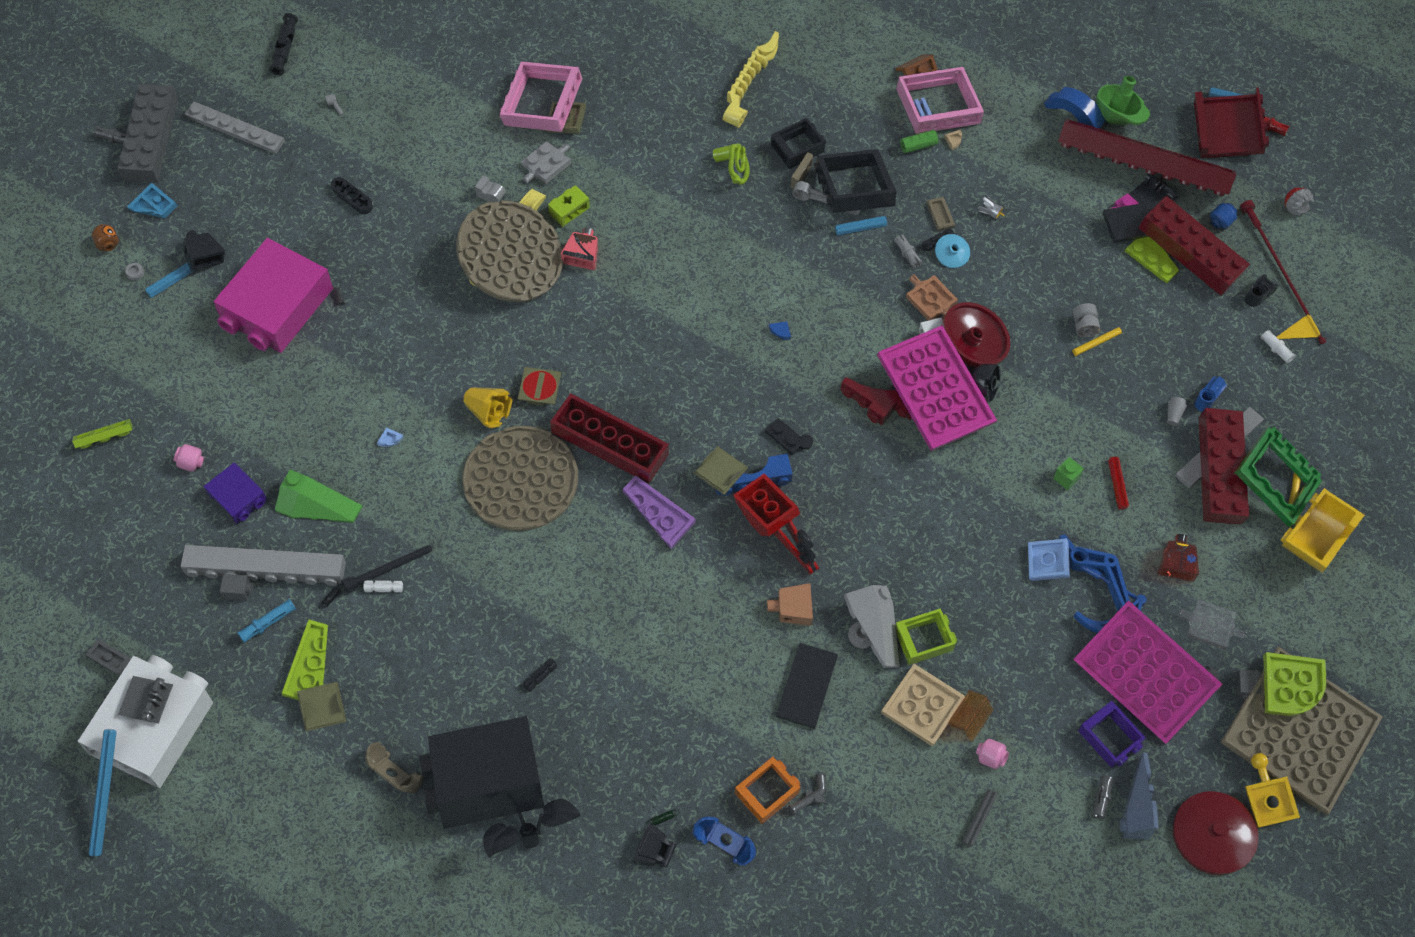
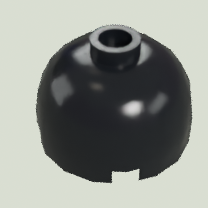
[970,363,1001,401]

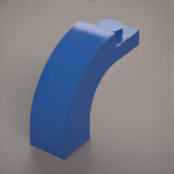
[1044,87,1105,128]

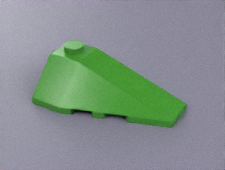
[275,470,363,523]

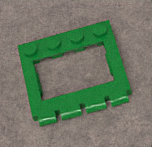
[1235,426,1322,527]

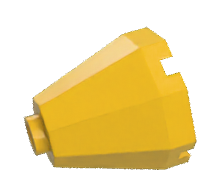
[464,387,512,428]

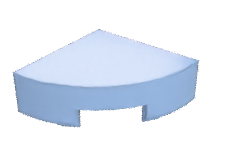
[377,428,403,447]

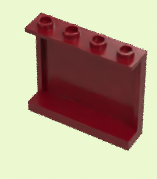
[1194,87,1269,158]

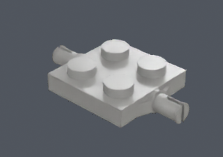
[521,141,571,184]

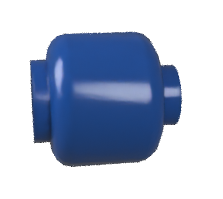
[1210,203,1237,229]

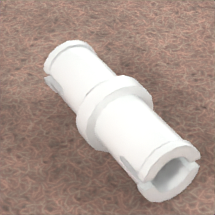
[1261,330,1296,364]

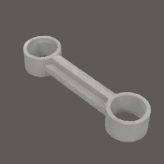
[792,181,861,215]

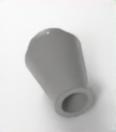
[1167,397,1187,426]

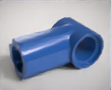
[1194,376,1227,412]

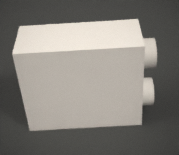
[78,655,213,788]

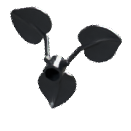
[483,799,581,858]

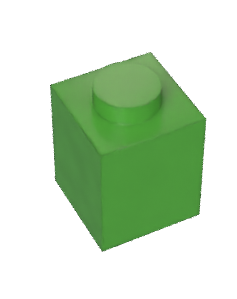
[1053,457,1084,490]

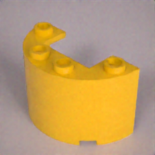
[1280,488,1364,573]

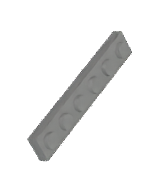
[185,102,285,154]

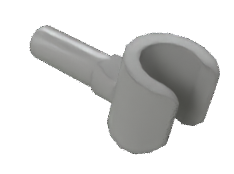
[325,94,344,116]

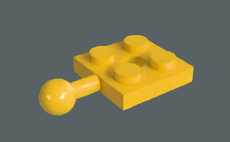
[1245,753,1300,828]

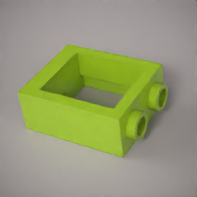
[895,608,957,665]

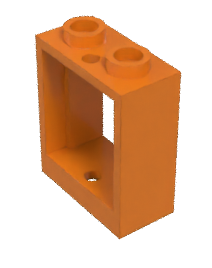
[735,757,801,824]

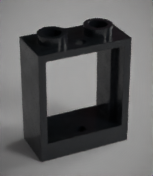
[771,118,826,169]

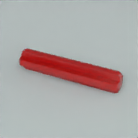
[1108,456,1129,510]

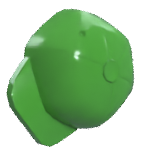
[1095,76,1150,125]

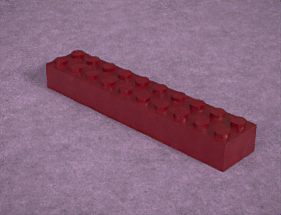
[1058,119,1237,196]

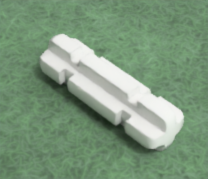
[363,580,403,592]

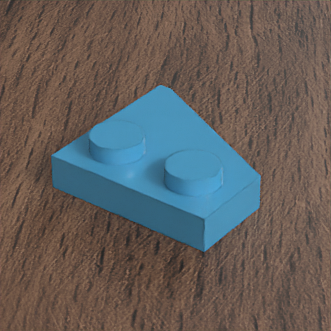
[127,183,178,218]

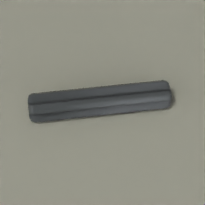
[962,789,997,847]

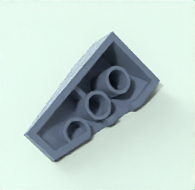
[1119,753,1158,839]

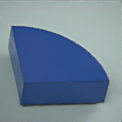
[769,321,791,340]

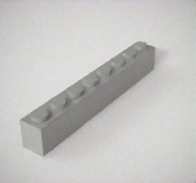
[181,545,346,586]

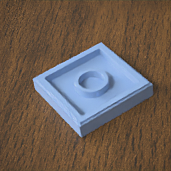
[1028,538,1070,581]

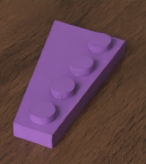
[623,475,696,549]

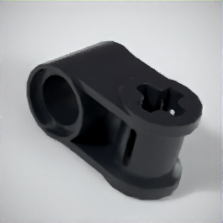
[1245,274,1279,307]

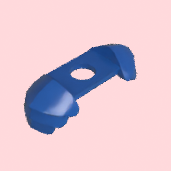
[693,816,756,866]

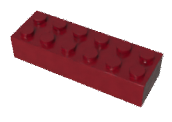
[1138,196,1250,296]
[550,393,669,484]
[1198,408,1249,524]

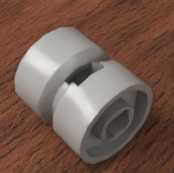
[1073,303,1101,337]

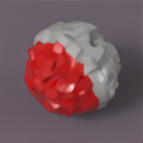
[1284,188,1314,216]

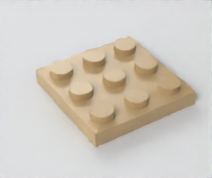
[881,664,966,747]

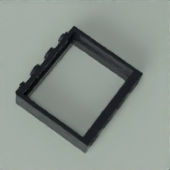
[814,149,897,213]

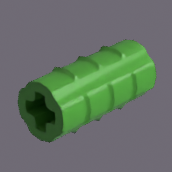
[900,130,938,153]

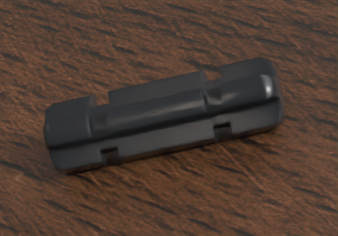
[921,229,954,251]
[523,658,557,692]

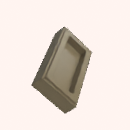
[790,152,813,188]
[926,197,955,232]

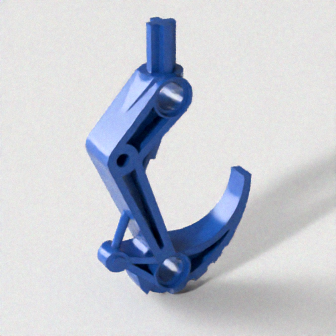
[1058,534,1147,634]

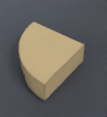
[944,130,962,150]

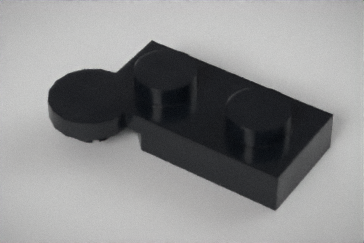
[765,418,813,456]

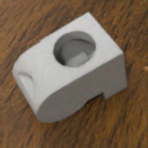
[475,176,506,203]

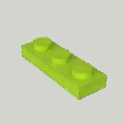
[72,419,132,449]

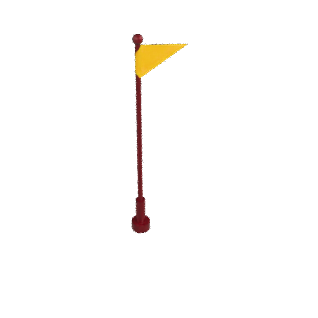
[1239,200,1326,344]

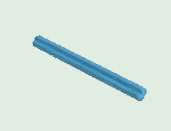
[88,729,117,856]

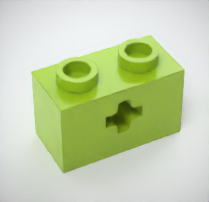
[548,185,590,227]

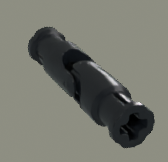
[269,13,298,75]

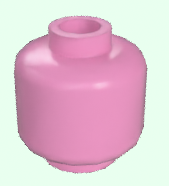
[173,444,205,472]
[976,739,1009,769]

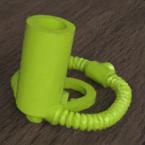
[713,143,750,185]

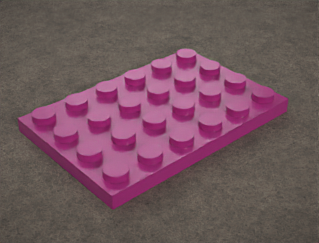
[877,326,997,451]
[1073,600,1223,744]

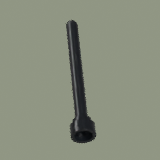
[341,545,432,594]

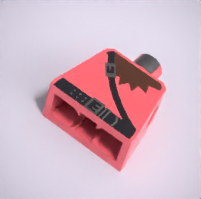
[561,227,598,270]

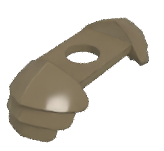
[365,742,423,793]

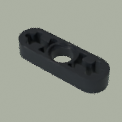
[331,177,373,214]

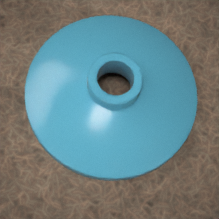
[935,234,970,268]

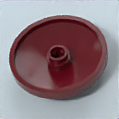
[941,302,1010,367]
[1173,791,1258,875]

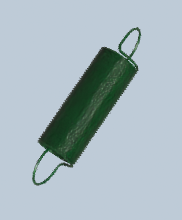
[646,809,679,826]

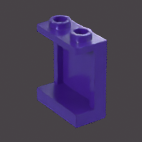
[204,462,267,524]

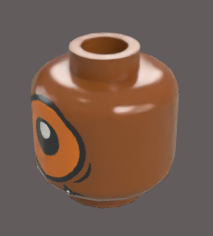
[92,224,119,251]

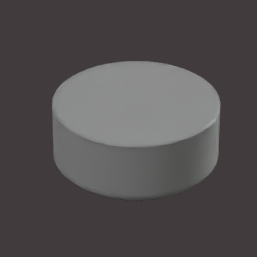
[125,263,144,281]

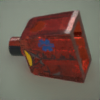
[1157,534,1199,582]

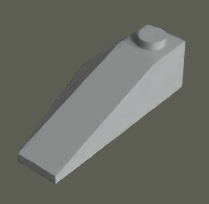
[844,585,900,668]

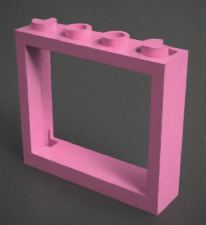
[500,62,582,132]
[896,67,984,134]

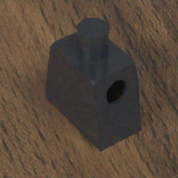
[183,230,225,271]

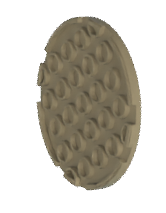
[456,200,563,302]
[463,426,578,531]

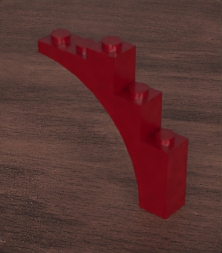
[840,377,912,425]

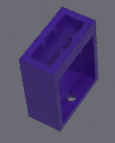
[1078,701,1146,768]

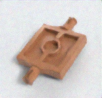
[906,274,958,321]

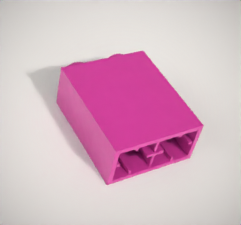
[213,238,333,353]

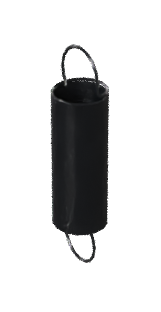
[319,584,343,610]

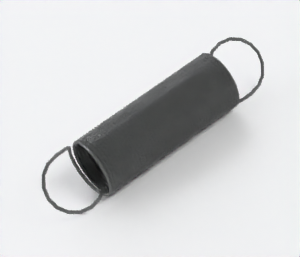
[333,284,345,309]

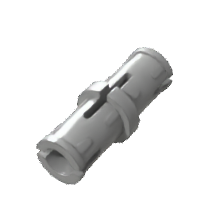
[894,235,923,269]

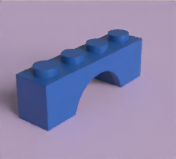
[715,454,792,496]

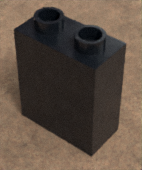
[419,716,544,829]

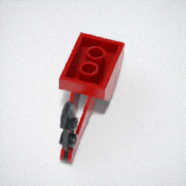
[733,474,819,575]

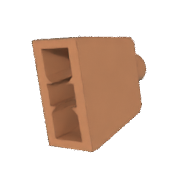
[767,584,813,626]

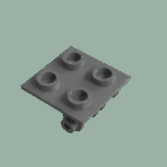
[118,676,173,724]

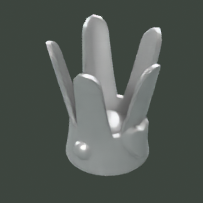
[978,195,1004,219]

